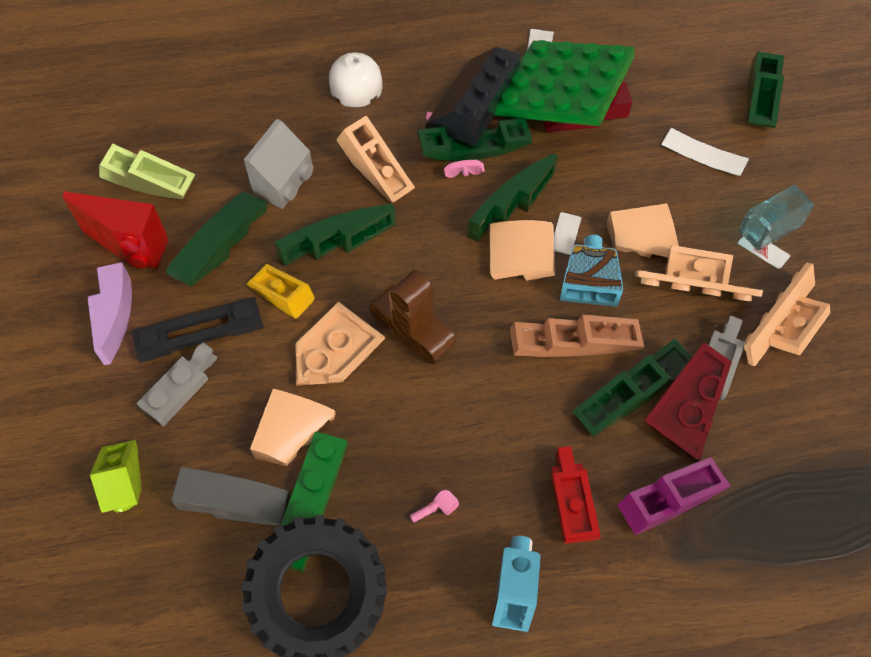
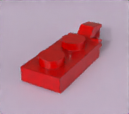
[551,446,600,545]

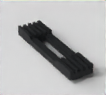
[132,296,264,363]

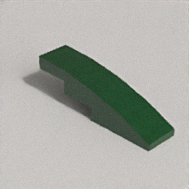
[468,153,558,242]
[166,191,267,287]
[274,204,396,266]
[572,338,692,437]

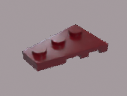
[643,342,732,462]

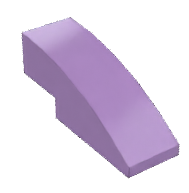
[88,262,132,365]

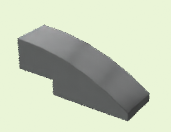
[172,467,290,526]

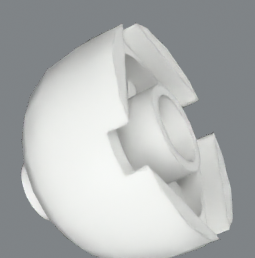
[329,52,383,107]

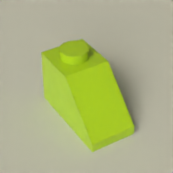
[90,440,142,513]

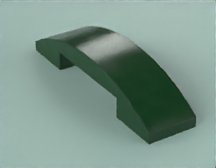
[417,118,533,161]

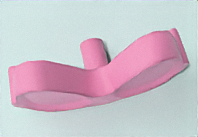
[444,160,485,178]

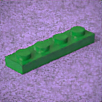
[281,432,348,573]

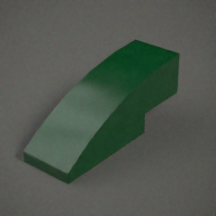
[746,51,785,128]

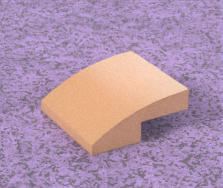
[490,220,556,281]

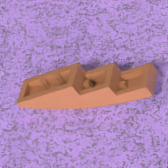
[510,314,644,357]

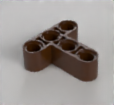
[369,270,456,364]

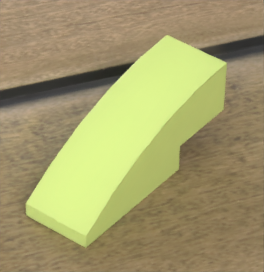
[99,144,195,199]

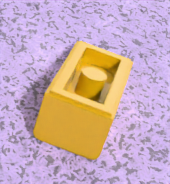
[246,264,315,319]

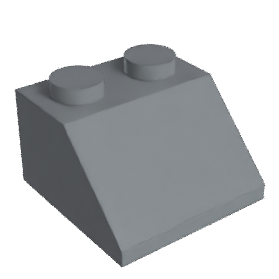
[244,119,314,209]

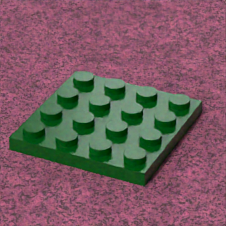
[495,40,635,126]

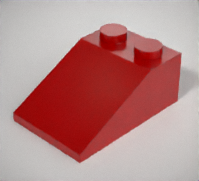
[62,191,169,269]

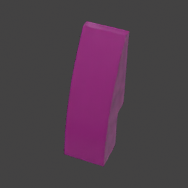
[617,457,730,535]

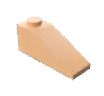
[336,115,415,204]

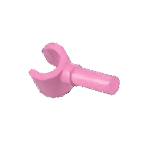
[410,490,459,522]

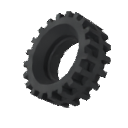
[241,515,387,657]

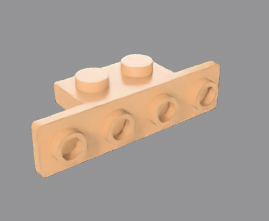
[634,245,763,301]
[744,262,830,366]

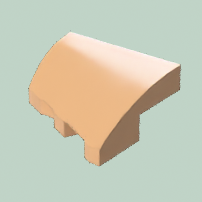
[606,204,678,258]
[250,389,336,466]

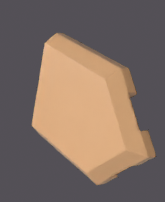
[295,301,385,386]

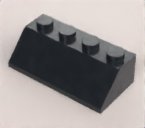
[425,47,521,146]

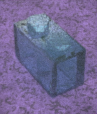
[739,184,815,251]

